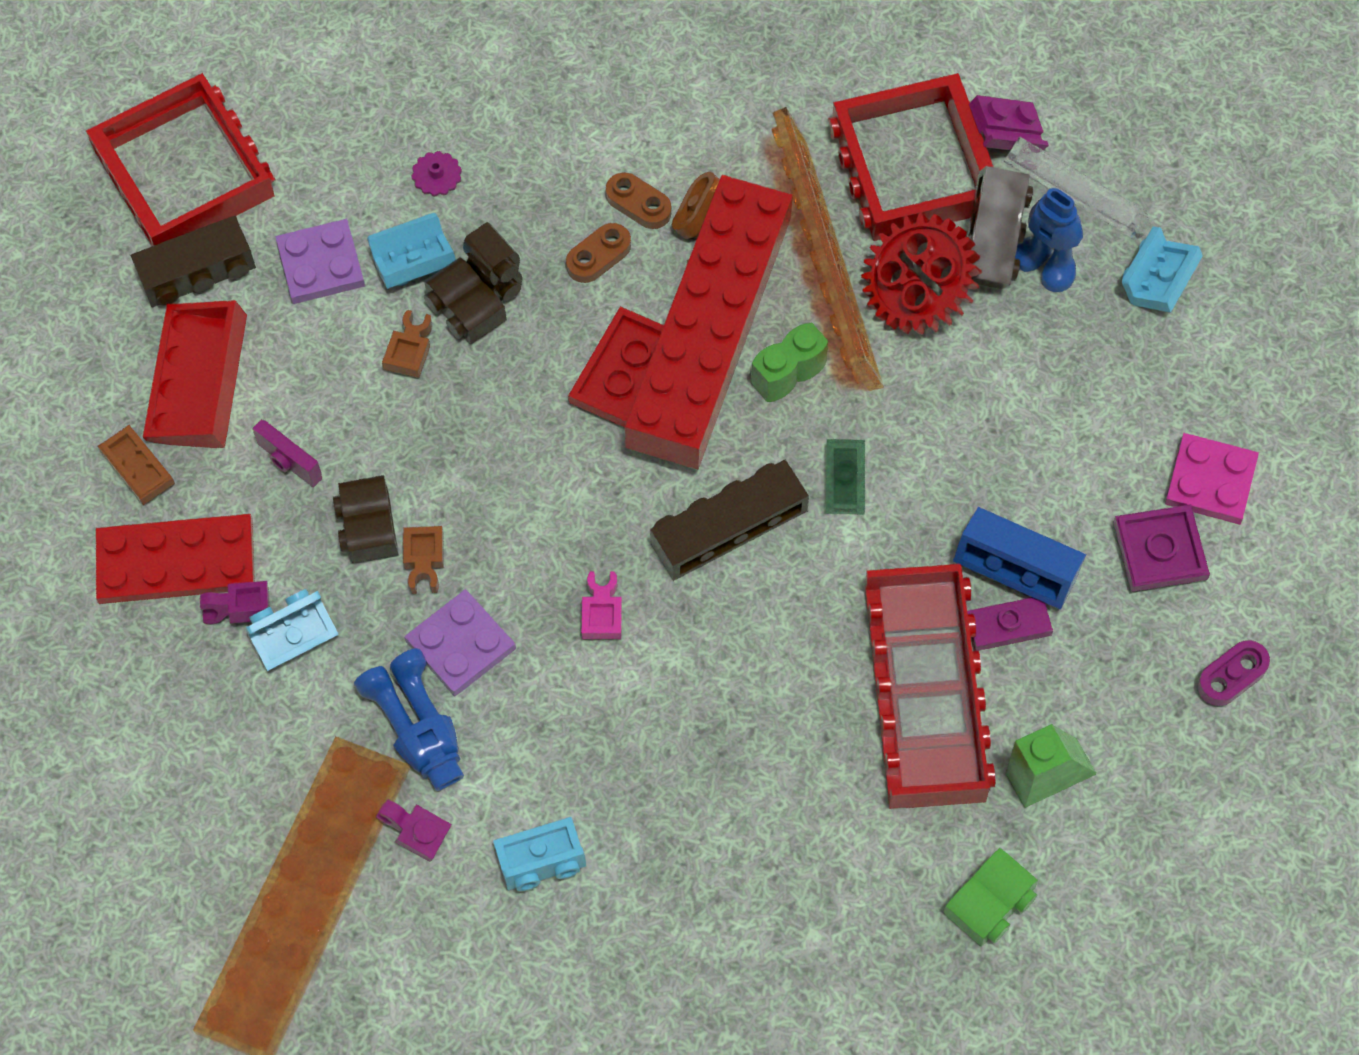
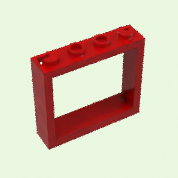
[86,73,276,246]
[828,73,993,241]

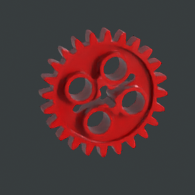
[861,213,982,335]

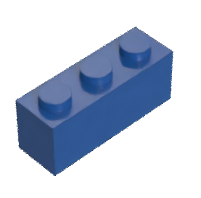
[953,507,1086,610]

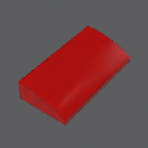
[143,300,247,448]

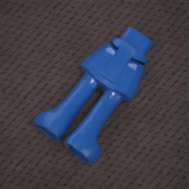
[1015,188,1083,292]
[354,648,464,791]

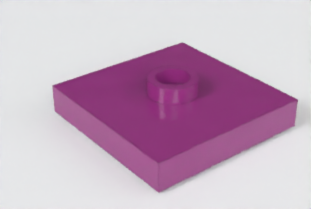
[1113,504,1210,592]

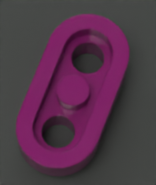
[1198,640,1270,706]

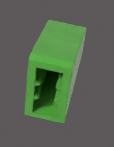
[1005,724,1096,808]

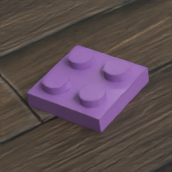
[275,219,365,304]
[404,589,516,697]

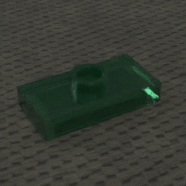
[826,439,865,515]

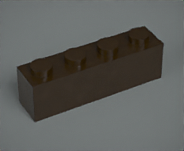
[650,459,809,581]

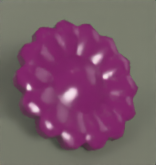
[411,151,462,197]

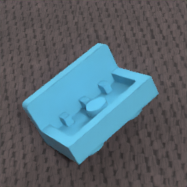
[367,213,456,289]
[1122,226,1203,313]
[245,589,339,672]
[493,817,586,891]

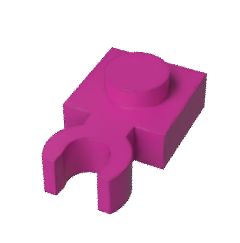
[581,571,622,639]

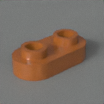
[606,172,672,229]
[672,172,720,239]
[566,223,631,283]

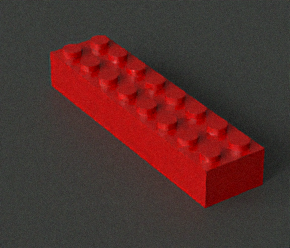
[625,174,793,470]

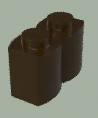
[463,222,523,301]
[424,257,507,344]
[333,475,399,564]

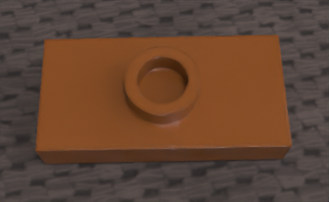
[98,425,175,505]

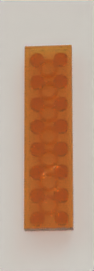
[771,107,884,391]
[193,736,410,1055]

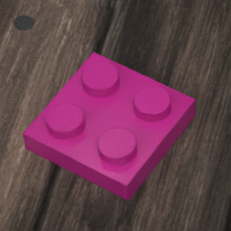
[1165,433,1259,525]

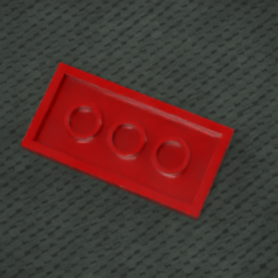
[96,514,255,604]

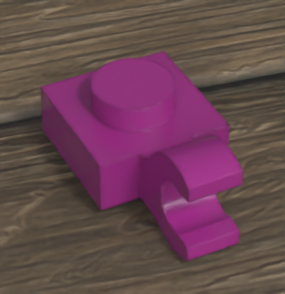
[200,581,270,624]
[375,799,452,862]

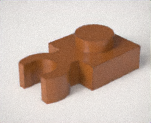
[382,310,432,378]
[403,526,444,594]

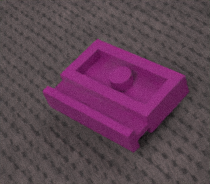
[969,95,1049,153]

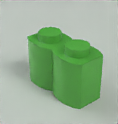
[751,322,828,402]
[944,848,1038,947]

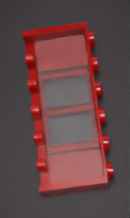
[865,564,996,809]

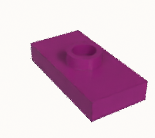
[252,419,322,488]
[967,597,1053,651]

